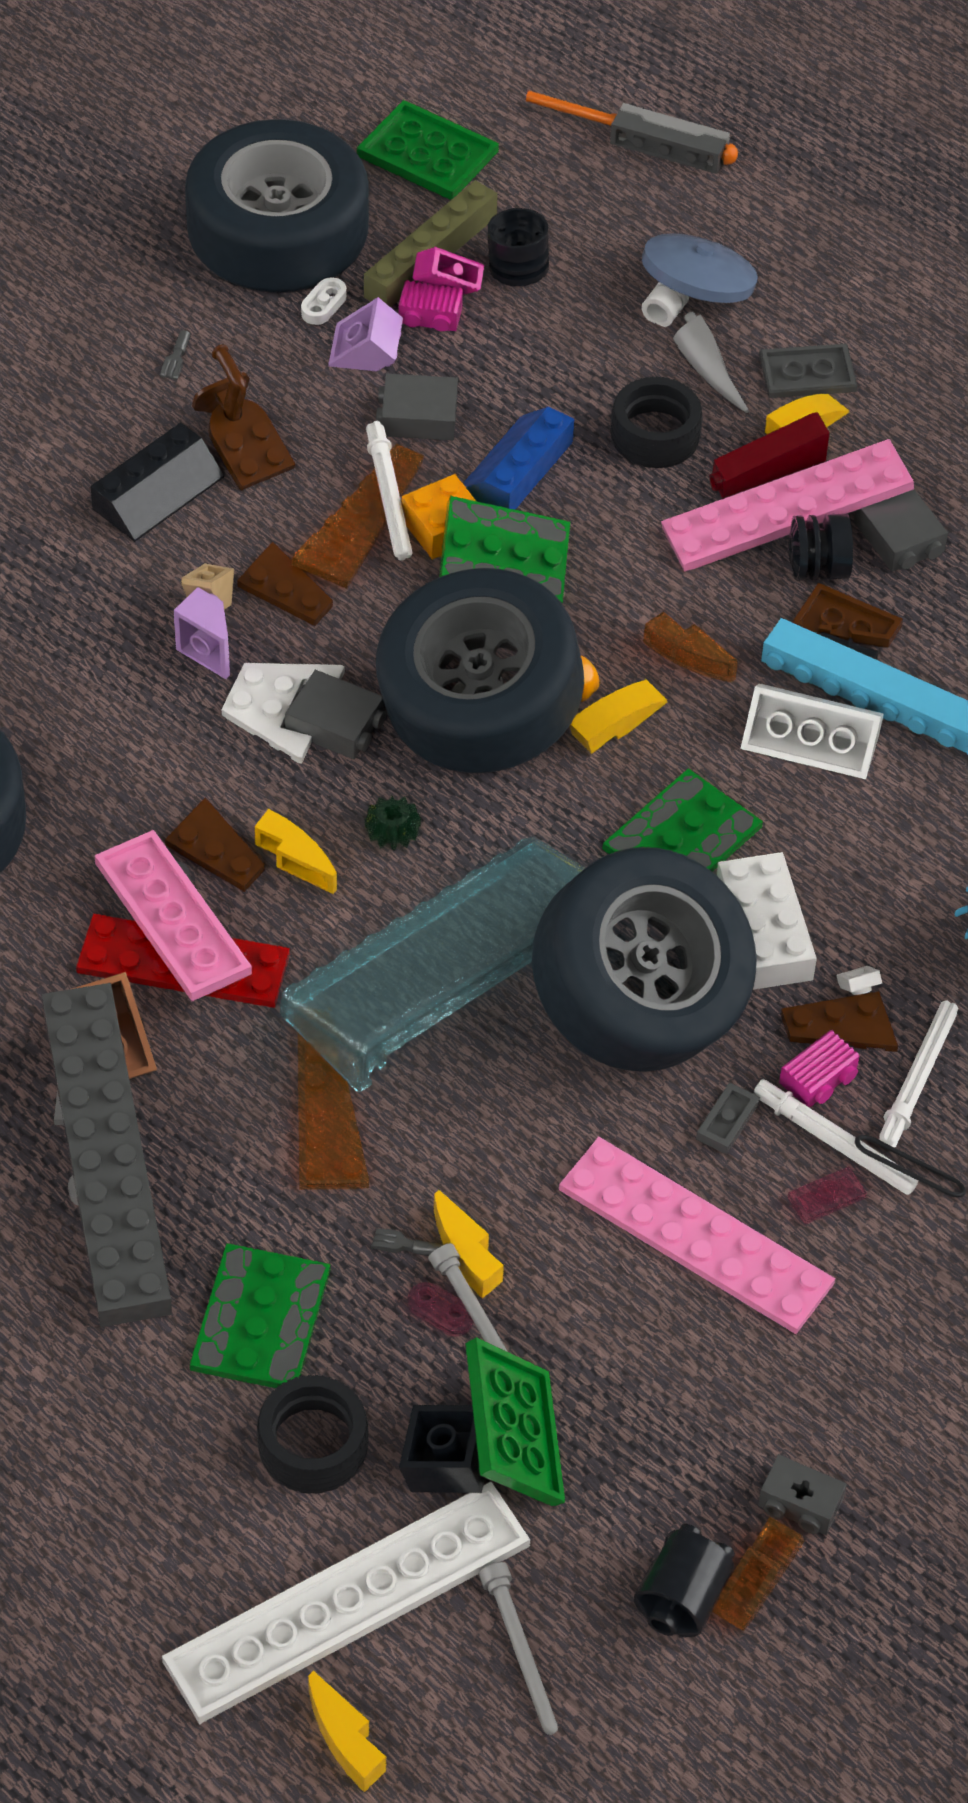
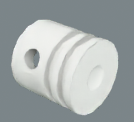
[642,282,689,327]

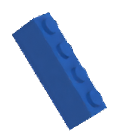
[463,407,574,510]

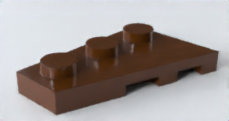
[237,542,333,626]
[792,583,903,648]
[165,797,265,892]
[780,991,898,1052]

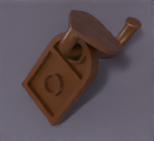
[192,344,296,491]

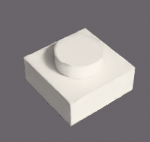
[836,966,882,995]

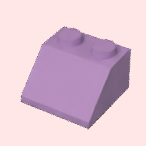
[329,297,403,371]
[174,587,230,679]

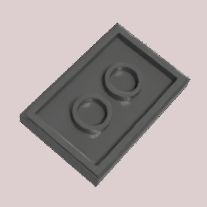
[759,343,858,398]

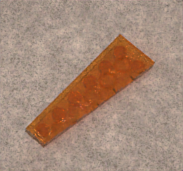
[291,444,424,589]
[297,1009,369,1190]

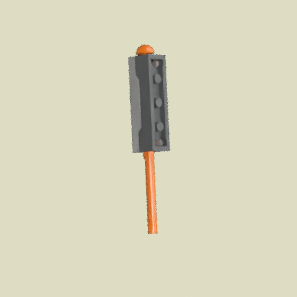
[526,91,738,174]

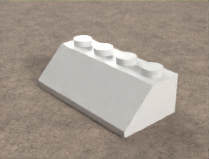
[740,684,884,779]

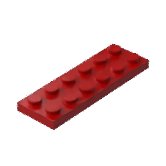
[76,913,290,1008]

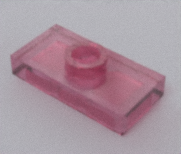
[787,1166,867,1225]

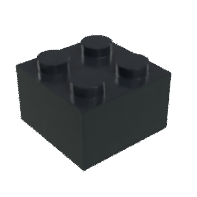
[399,1405,485,1493]

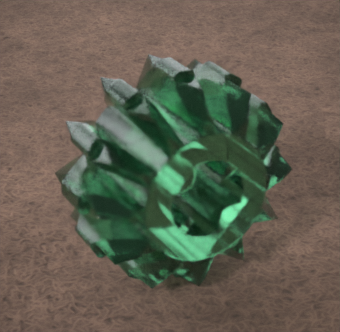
[365,794,421,851]

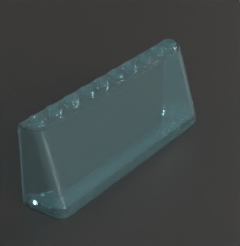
[280,837,586,1093]

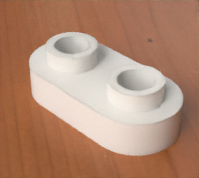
[301,278,346,325]

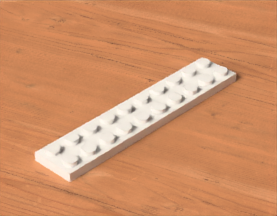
[162,1482,530,1724]

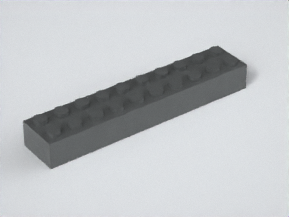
[42,983,172,1327]

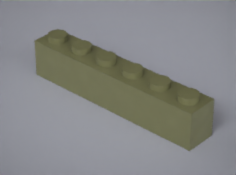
[364,180,498,307]

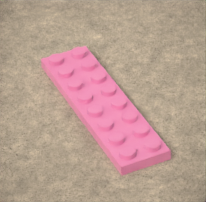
[661,439,914,571]
[559,1137,835,1334]

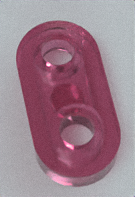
[408,1282,474,1337]

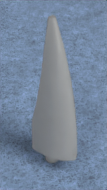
[673,312,749,413]

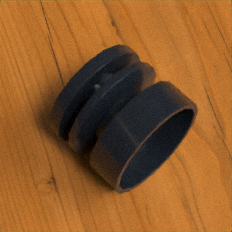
[488,208,549,286]
[788,514,853,581]

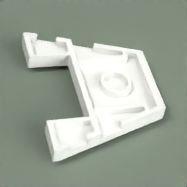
[221,663,345,764]

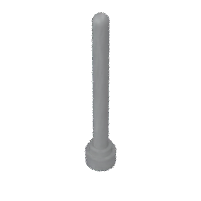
[428,1243,508,1352]
[479,1562,558,1735]

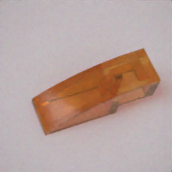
[643,611,738,682]
[712,1517,804,1632]

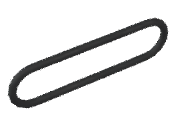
[855,1135,966,1198]

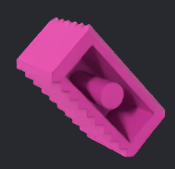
[413,246,484,295]
[398,280,463,331]
[779,1030,859,1108]

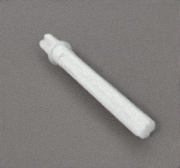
[366,421,413,561]
[879,1000,958,1148]
[753,1079,918,1195]

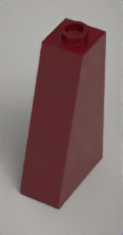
[709,412,830,499]

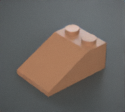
[72,972,157,1079]

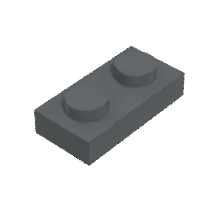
[696,1082,760,1155]

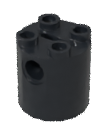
[634,1523,735,1637]

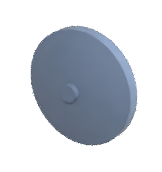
[642,233,758,303]

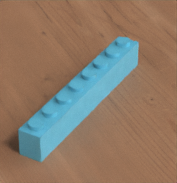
[761,618,968,755]

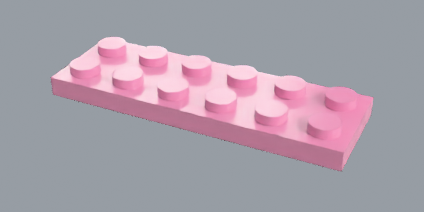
[95,830,252,1001]

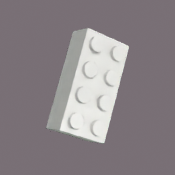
[717,852,817,990]

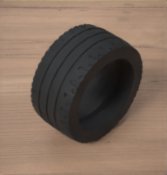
[610,376,703,468]
[257,1375,368,1494]

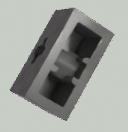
[758,1454,847,1535]

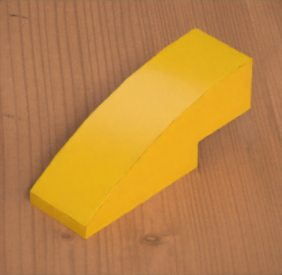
[765,394,849,434]
[569,679,667,754]
[255,809,337,894]
[434,1190,504,1298]
[308,1671,386,1792]

